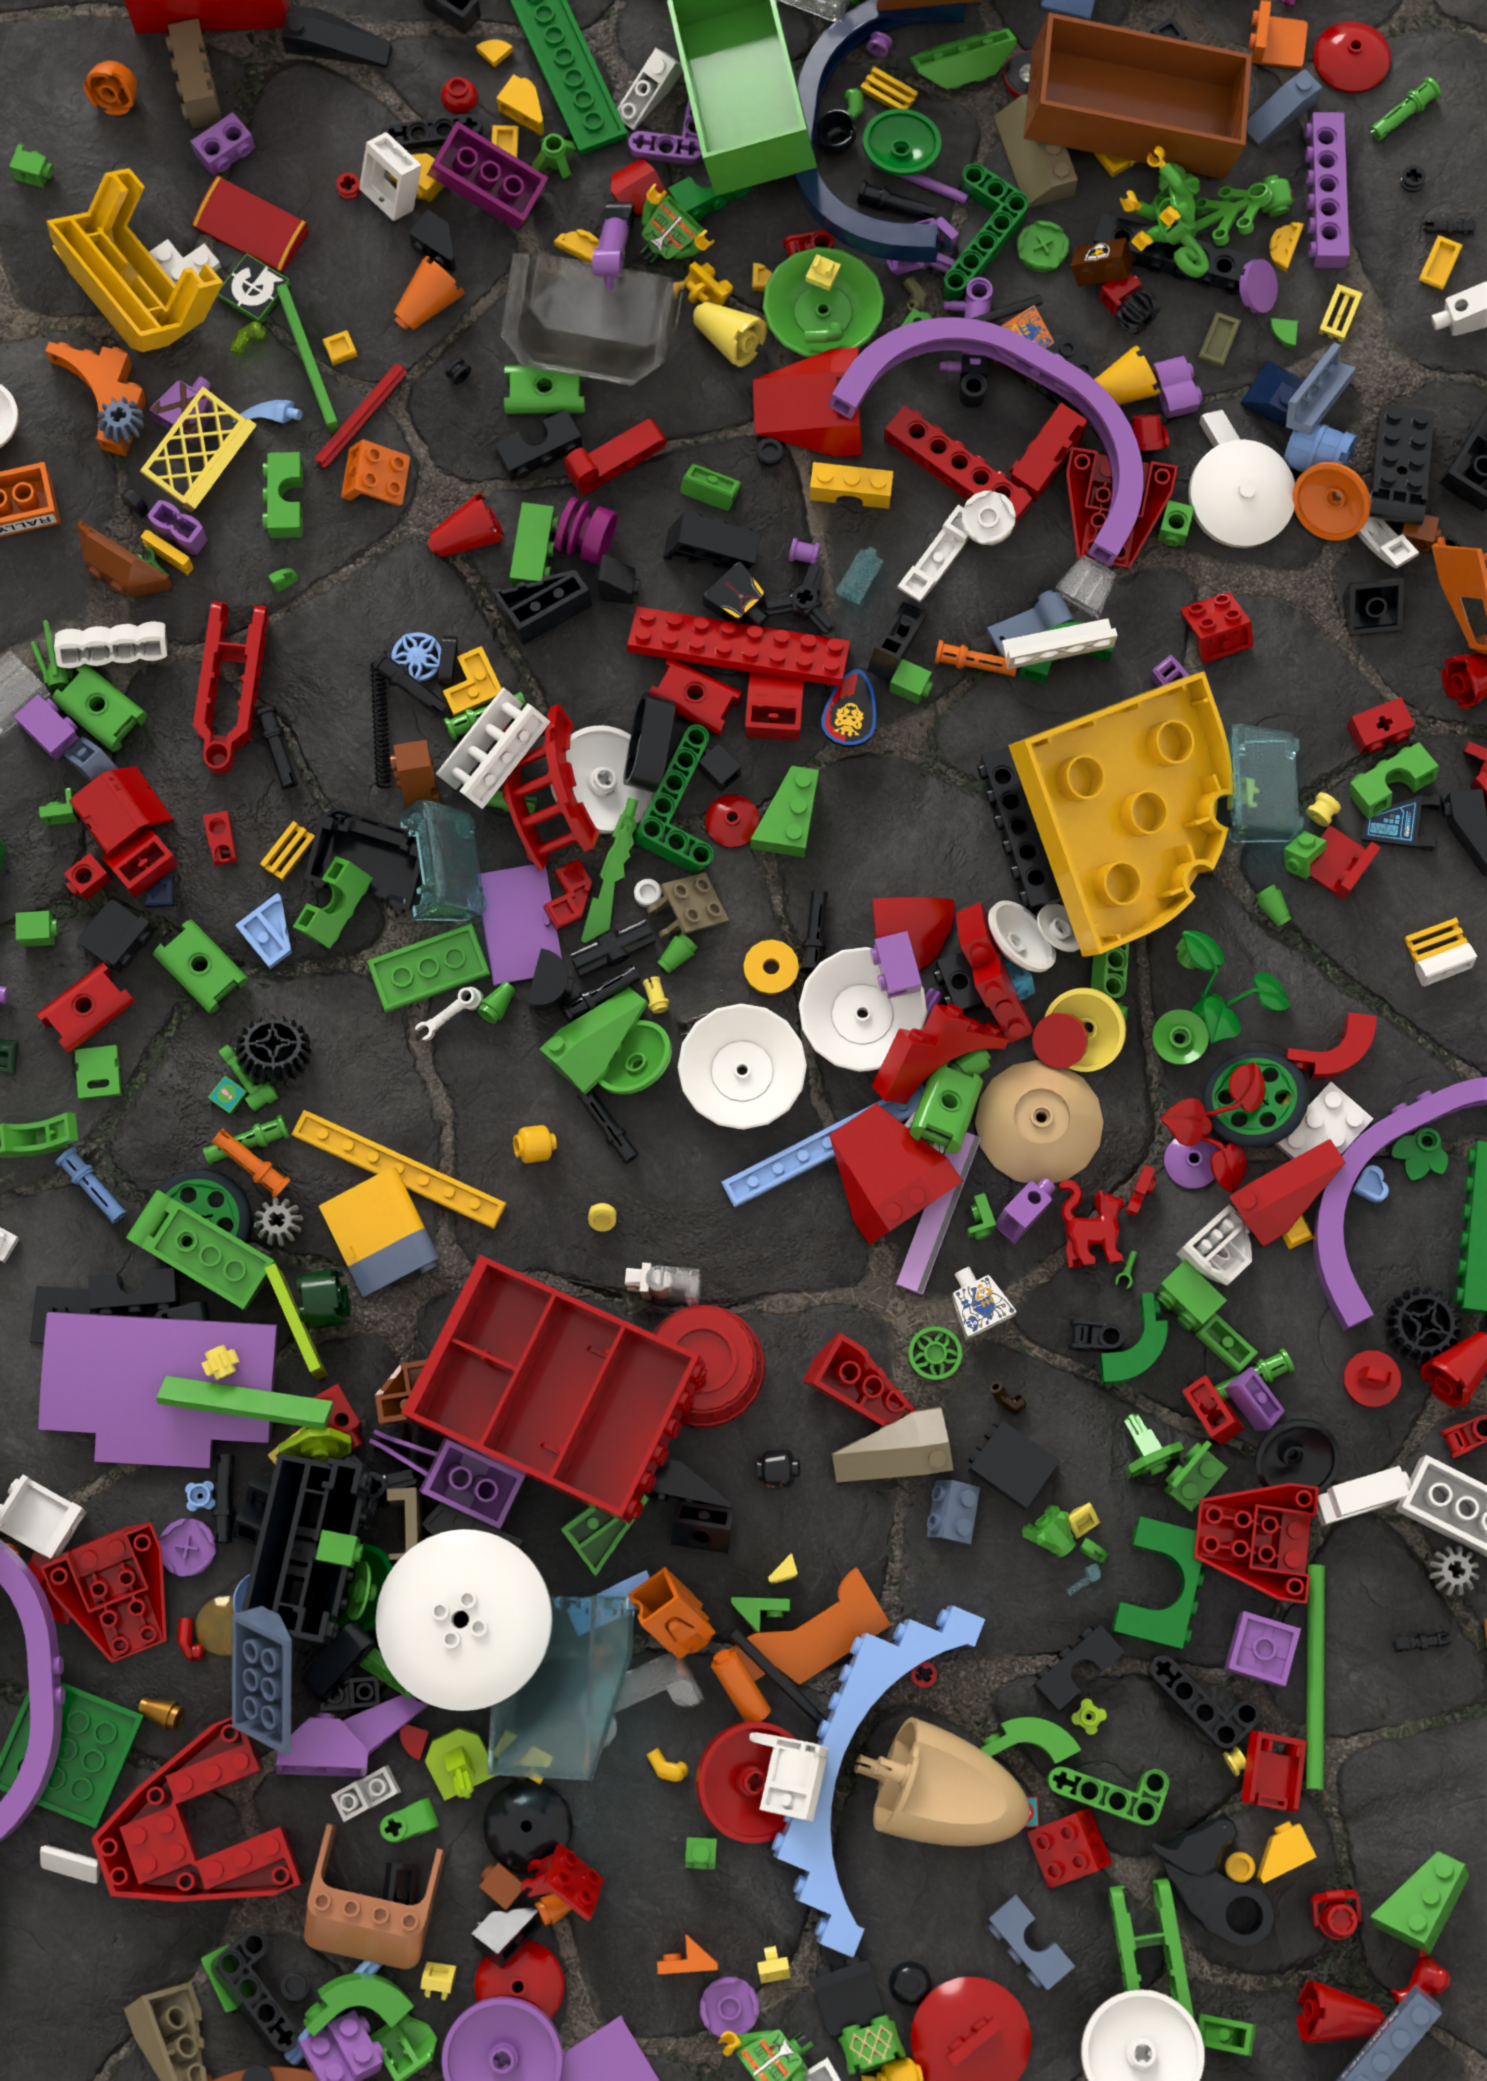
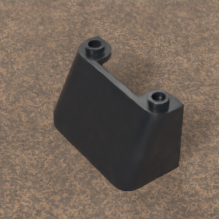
[304,809,435,913]

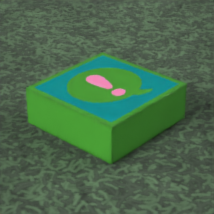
[207,1075,248,1115]

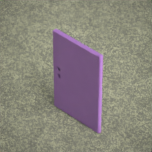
[475,864,562,987]
[560,2015,660,2081]

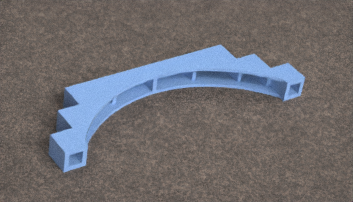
[772,1606,985,1957]

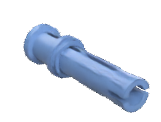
[55,1147,127,1224]

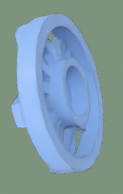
[392,632,441,682]

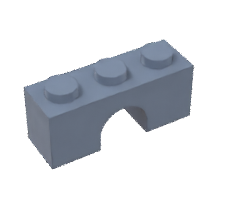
[987,1894,1075,1990]

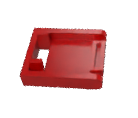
[1241,1730,1307,1812]

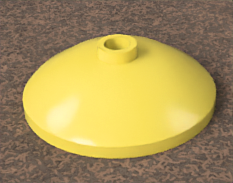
[1044,988,1126,1072]

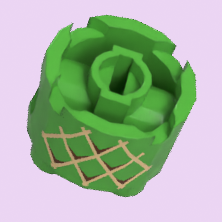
[838,2015,907,2076]

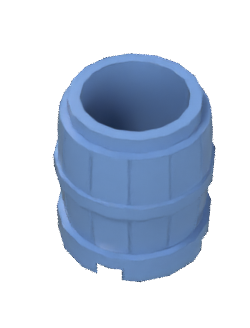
[1284,424,1358,473]

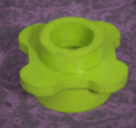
[1071,1699,1107,1735]

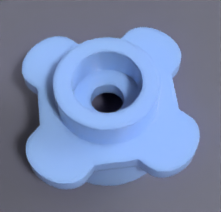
[185,1481,215,1512]

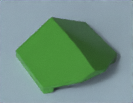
[369,2014,437,2081]

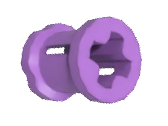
[789,538,820,565]

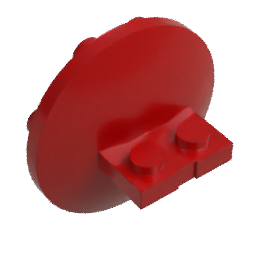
[910,1976,1031,2081]

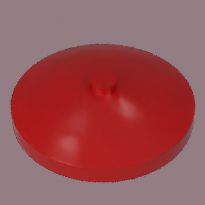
[696,1721,797,1843]

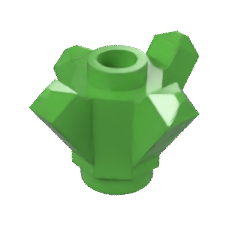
[531,134,577,179]
[1022,1505,1076,1558]

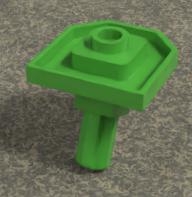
[1124,1413,1184,1480]

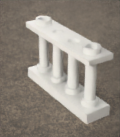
[436,687,550,809]

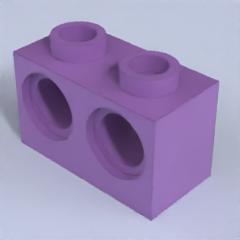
[190,112,255,176]

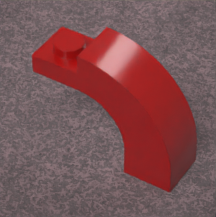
[1284,1012,1377,1080]

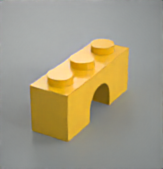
[809,462,893,509]

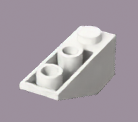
[617,48,683,130]

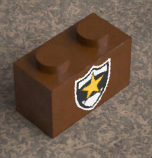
[1071,238,1134,287]

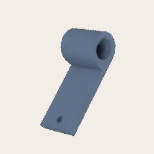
[986,590,1075,657]

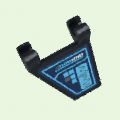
[1361,794,1443,852]

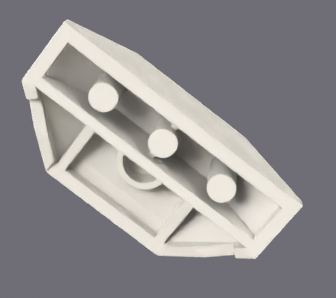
[1176,1204,1252,1285]

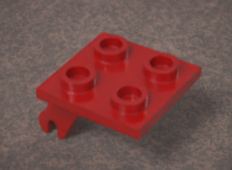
[520,1843,604,1921]

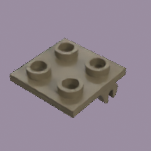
[646,872,729,939]

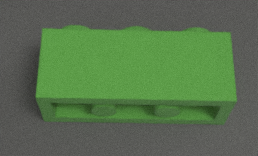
[510,502,559,588]

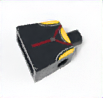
[703,561,769,627]

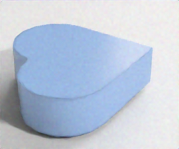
[1352,1165,1389,1203]

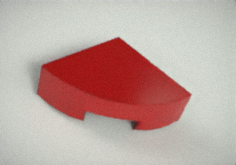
[400,1724,430,1760]

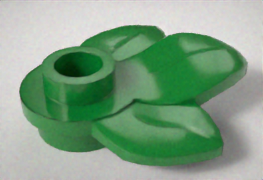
[1391,1127,1448,1181]

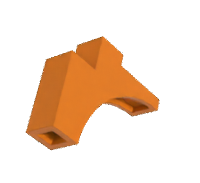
[45,342,147,456]

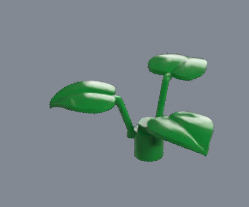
[1181,931,1291,1043]

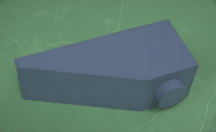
[1246,69,1322,147]

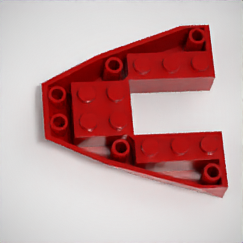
[91,1717,305,1902]

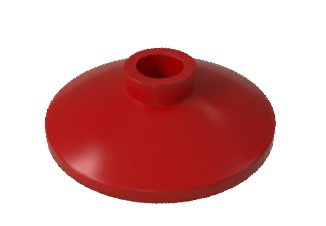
[705,795,760,848]

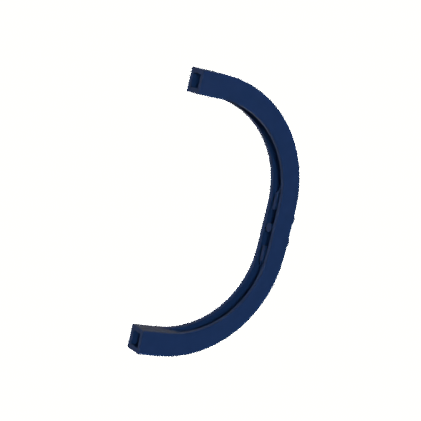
[794,0,967,263]

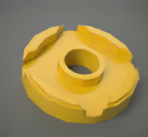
[743,940,799,996]

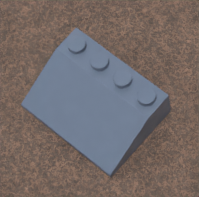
[232,1606,291,1755]

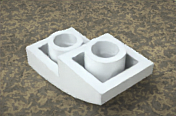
[331,1765,401,1822]

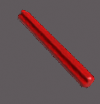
[314,363,407,469]

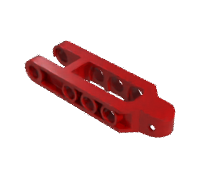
[193,601,269,774]

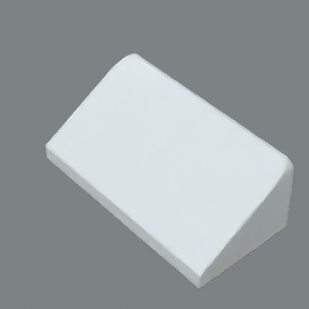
[1199,410,1240,448]
[40,1845,101,1884]

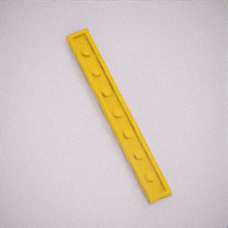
[291,1110,507,1230]

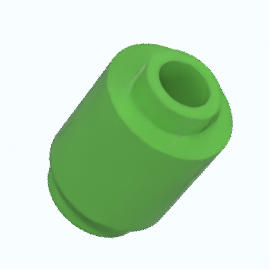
[948,1049,991,1077]

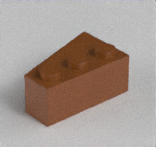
[390,740,442,823]

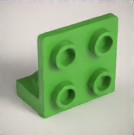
[1163,1440,1228,1513]

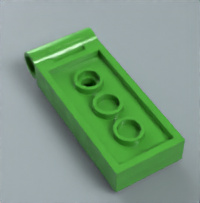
[126,1189,277,1311]

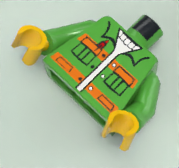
[641,184,715,263]
[718,2029,814,2081]

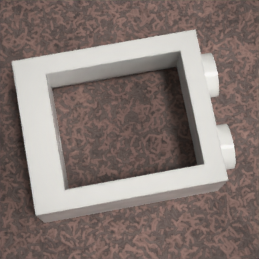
[359,132,421,221]

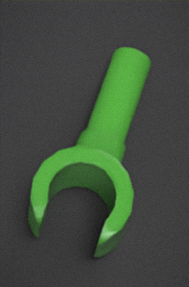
[136,548,170,577]
[1115,1251,1138,1289]

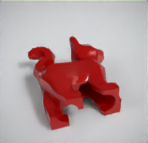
[1058,1180,1124,1269]

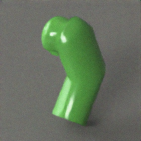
[844,88,864,121]

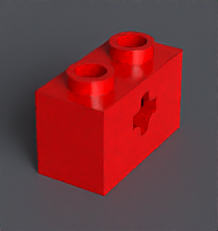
[1347,697,1415,754]

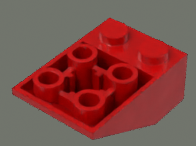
[745,672,804,741]

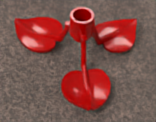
[1160,1062,1265,1193]

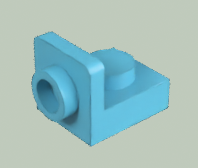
[1004,959,1035,1000]

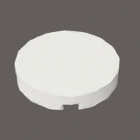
[962,490,1016,545]

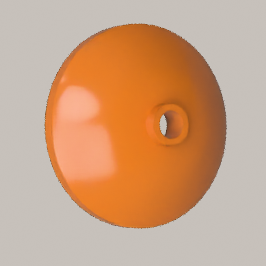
[1292,462,1371,541]

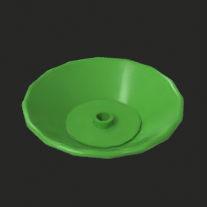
[763,247,884,358]

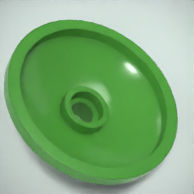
[598,1020,672,1095]

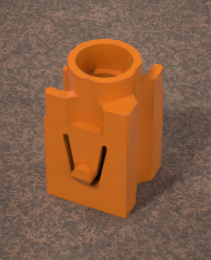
[628,1567,715,1659]

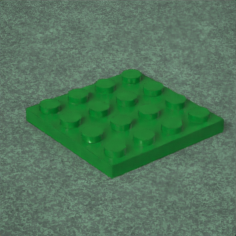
[0,1682,145,1829]

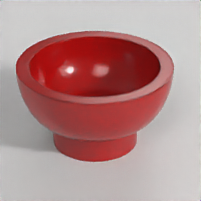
[441,77,478,114]

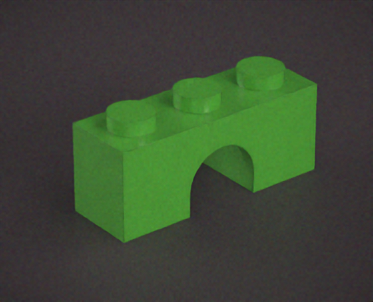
[263,452,303,538]
[1349,742,1438,820]
[293,856,373,949]

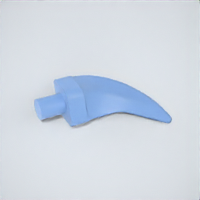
[232,400,302,423]

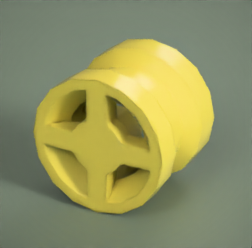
[1306,792,1341,827]

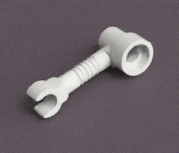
[415,987,484,1041]

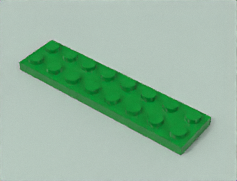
[509,0,628,156]

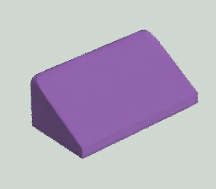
[1225,1367,1285,1431]

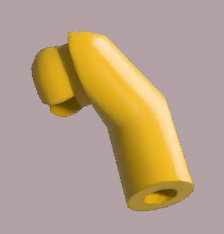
[646,1748,689,1782]

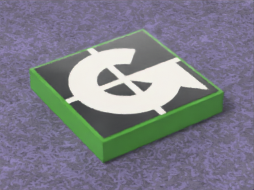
[217,253,291,324]

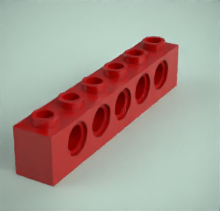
[884,405,1032,529]

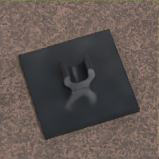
[30,1286,92,1343]

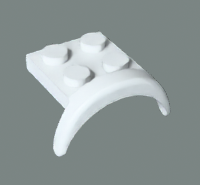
[750,1732,828,1822]

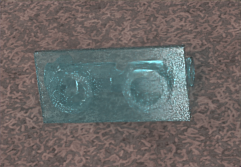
[835,547,884,606]

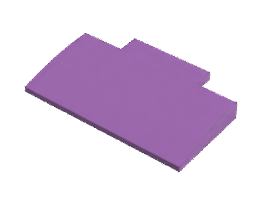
[38,1312,278,1468]

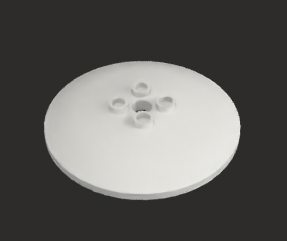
[376,1530,553,1711]

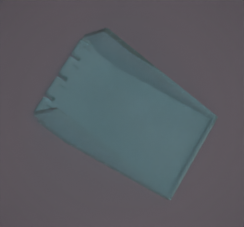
[487,1595,634,1780]

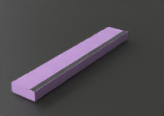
[896,1132,981,1295]

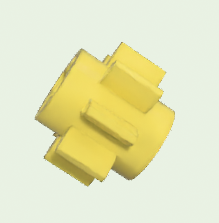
[201,1345,240,1380]

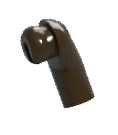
[989,1381,1027,1414]

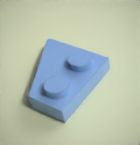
[235,893,292,969]

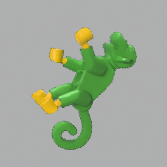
[1119,146,1209,278]

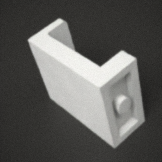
[0,1474,87,1560]

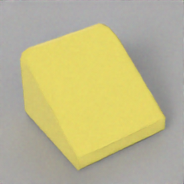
[768,1553,798,1585]

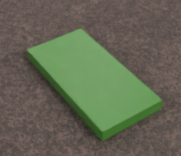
[367,923,491,1013]

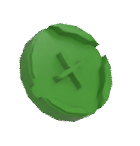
[1016,221,1069,273]

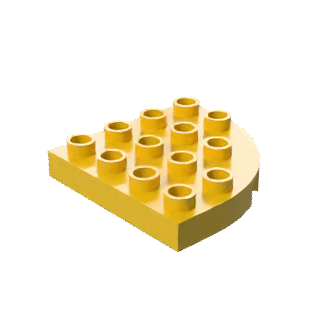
[1008,671,1233,957]

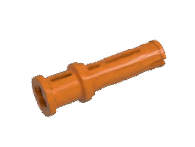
[934,640,1017,677]
[211,1128,291,1198]

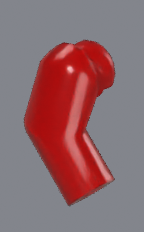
[177,1618,204,1662]

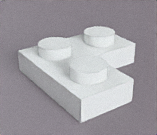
[149,239,221,285]

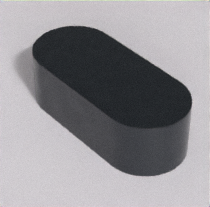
[623,692,676,793]

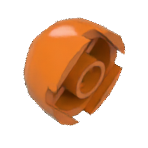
[83,60,138,115]

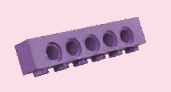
[1304,112,1350,268]

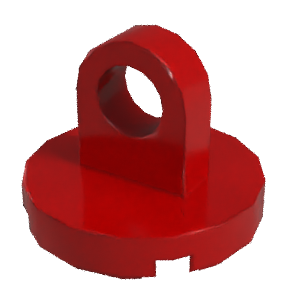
[1343,1350,1401,1408]

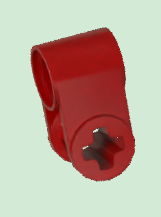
[782,230,834,258]
[1439,1415,1487,1459]

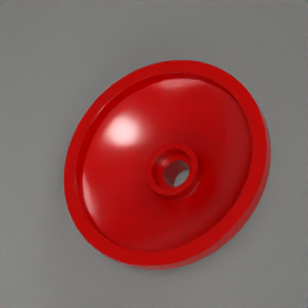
[1313,21,1391,94]
[475,1940,565,2019]

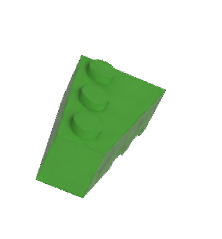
[751,766,819,858]
[559,1494,649,1577]
[1370,1851,1469,1955]

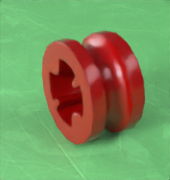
[336,173,361,200]
[910,1661,937,1688]

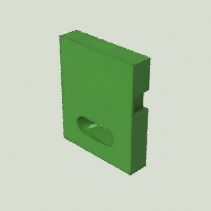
[75,1045,122,1101]

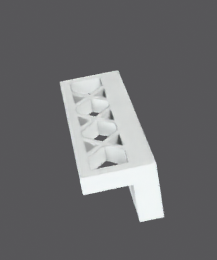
[1001,619,1117,669]

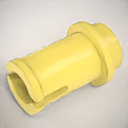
[643,976,670,1014]

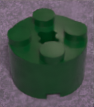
[296,1268,351,1330]

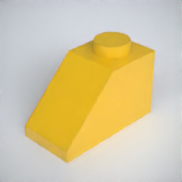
[496,74,544,136]
[1256,1821,1316,1883]

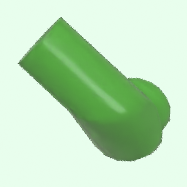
[804,322,844,344]

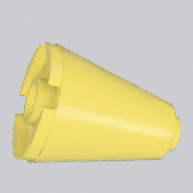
[693,302,767,367]

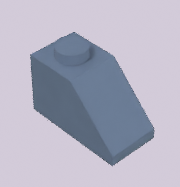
[63,736,118,782]

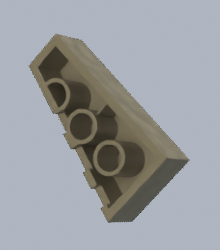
[165,18,222,129]

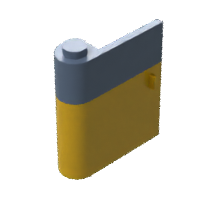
[319,1167,440,1297]

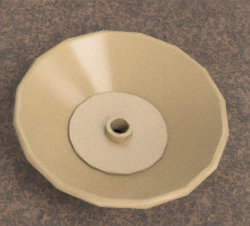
[975,1060,1104,1185]

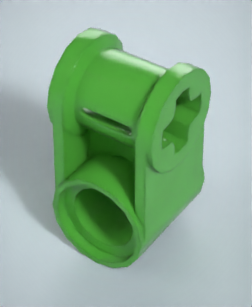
[380,1798,440,1843]

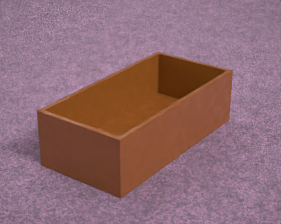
[1023,12,1252,179]

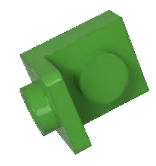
[39,788,78,826]
[966,1193,996,1240]

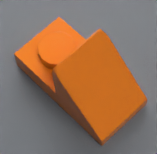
[657,1934,718,1974]

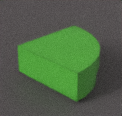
[1270,318,1298,349]
[268,568,300,593]
[1079,1538,1109,1564]

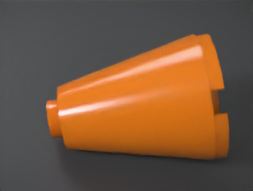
[394,256,466,331]

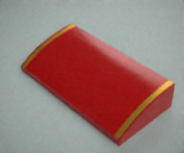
[192,176,309,274]

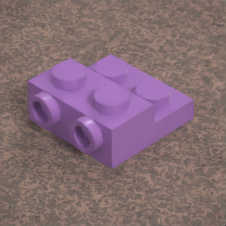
[298,2010,384,2081]

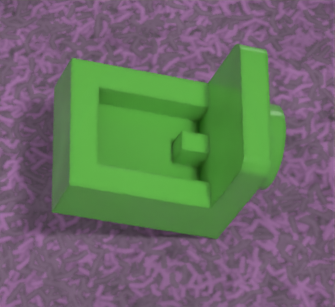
[1284,831,1327,879]

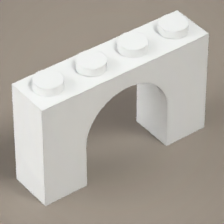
[1316,1466,1411,1526]

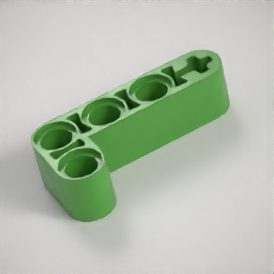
[1046,1767,1169,1825]

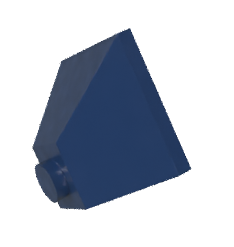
[1241,360,1305,429]

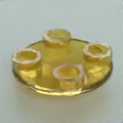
[196,1596,235,1656]

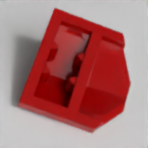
[611,158,668,217]

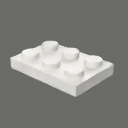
[1275,1082,1373,1159]

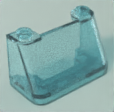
[1226,724,1304,842]
[399,800,487,921]

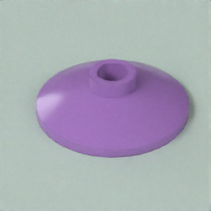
[1164,1139,1218,1189]

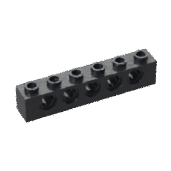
[1093,213,1255,295]
[977,747,1062,913]

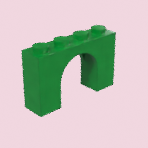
[1111,1516,1205,1650]

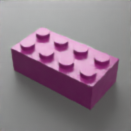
[427,121,549,230]

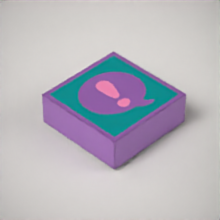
[936,216,959,252]

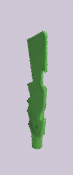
[581,798,638,943]

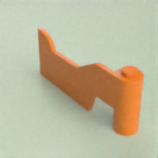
[711,1567,891,1722]

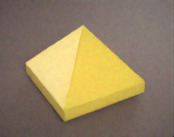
[1069,1503,1100,1539]

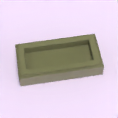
[1197,312,1241,370]

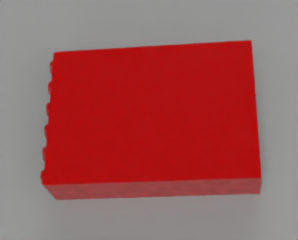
[401,1255,707,1525]

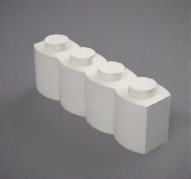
[54,621,167,668]

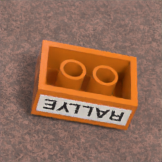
[0,462,61,537]

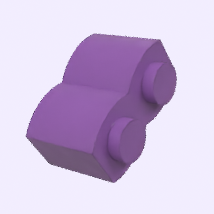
[1151,356,1202,419]
[147,500,208,555]

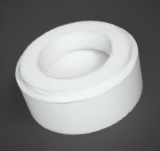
[634,879,662,908]

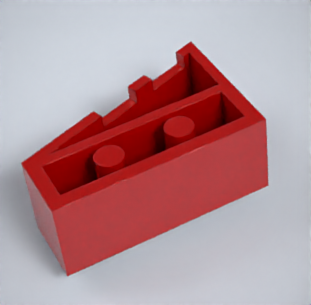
[1009,403,1087,502]

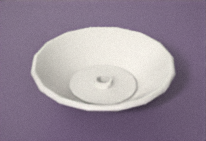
[799,947,928,1072]
[677,1004,807,1130]

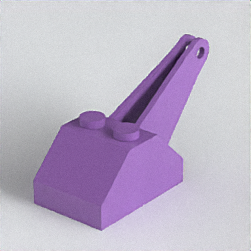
[369,1429,525,1529]
[276,1695,428,1777]

